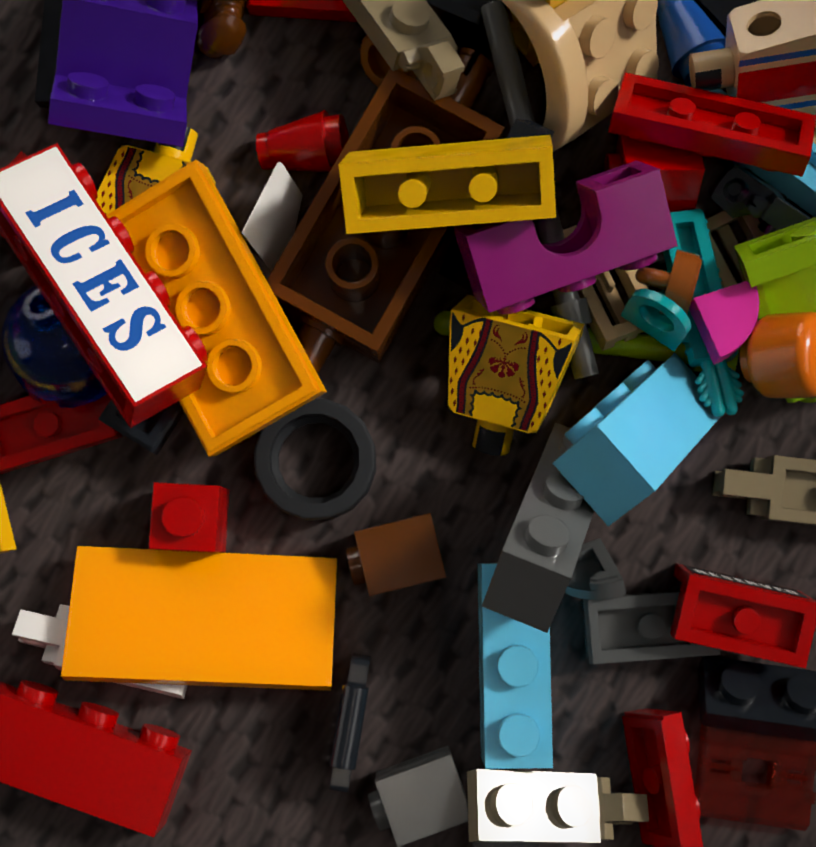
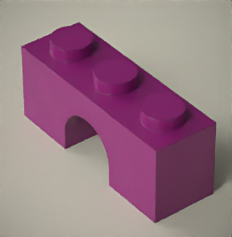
[453,160,678,314]

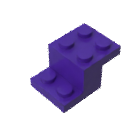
[48,0,198,147]

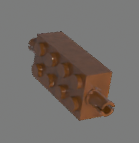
[267,47,505,374]

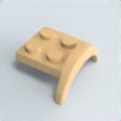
[501,0,659,152]

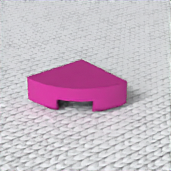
[689,281,759,365]

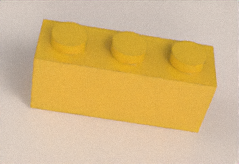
[338,135,556,234]

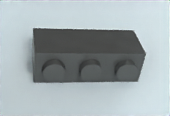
[482,423,594,633]

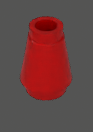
[256,110,349,172]

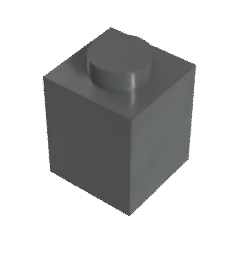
[368,745,468,847]

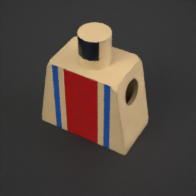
[689,0,816,115]

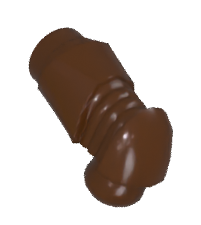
[196,0,247,59]

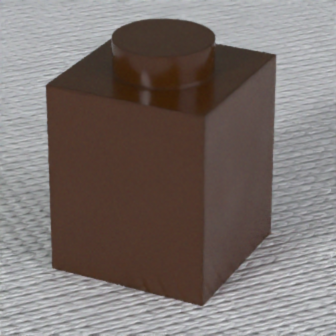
[346,513,446,596]

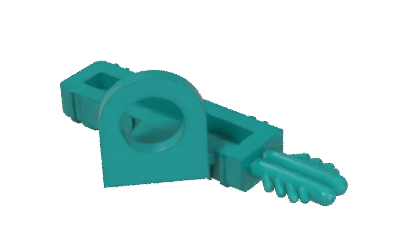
[620,209,744,417]

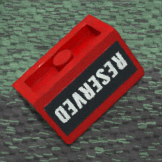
[670,563,816,669]

